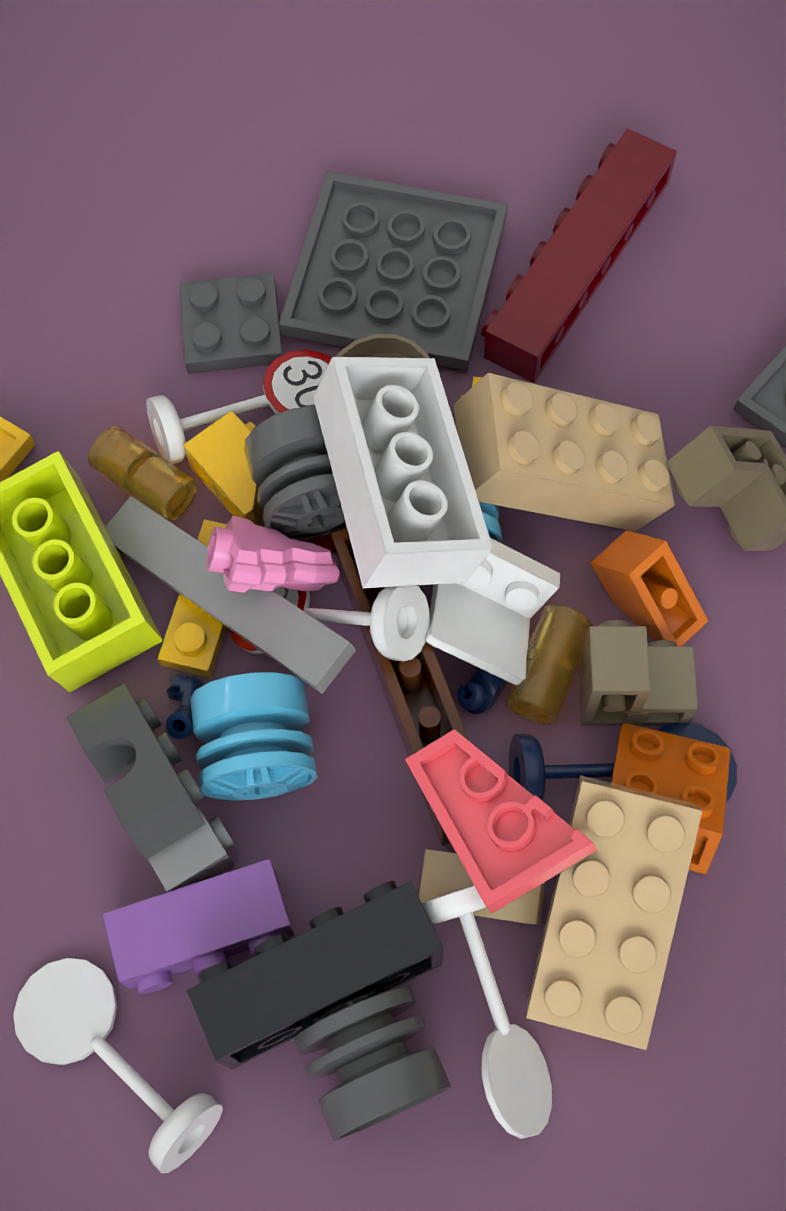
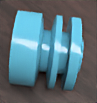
[190,672,318,801]

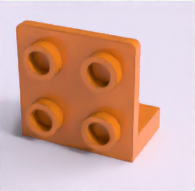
[611,723,730,874]

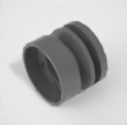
[244,405,347,540]
[294,987,451,1141]

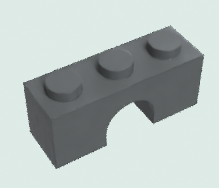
[66,683,206,860]

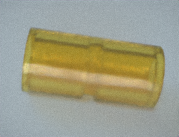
[88,425,198,522]
[506,605,593,725]

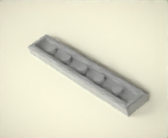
[105,496,356,694]

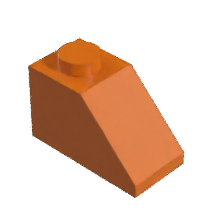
[590,530,708,646]

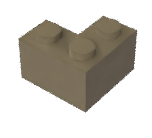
[666,425,786,551]
[578,620,698,726]

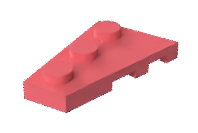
[405,729,597,913]

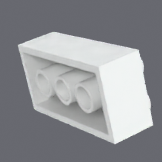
[313,357,493,588]

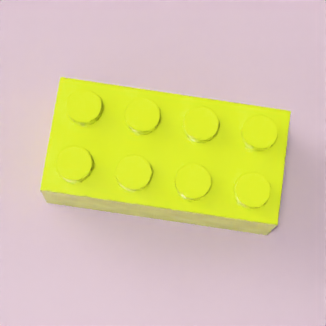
[0,451,163,693]

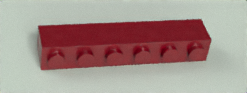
[481,128,677,383]

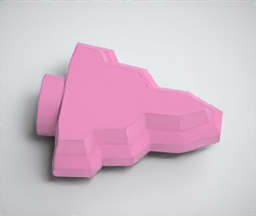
[206,516,340,593]

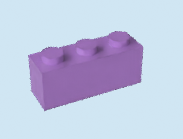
[102,859,295,994]

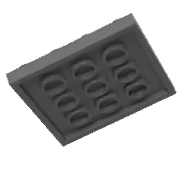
[279,172,508,371]

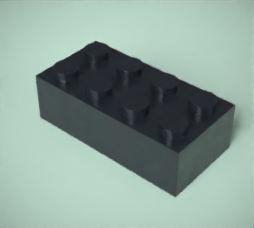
[187,881,443,1069]

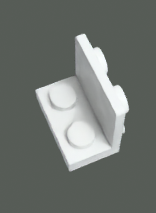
[426,538,560,685]

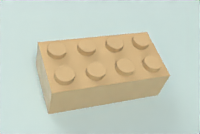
[454,373,675,531]
[526,775,702,1050]

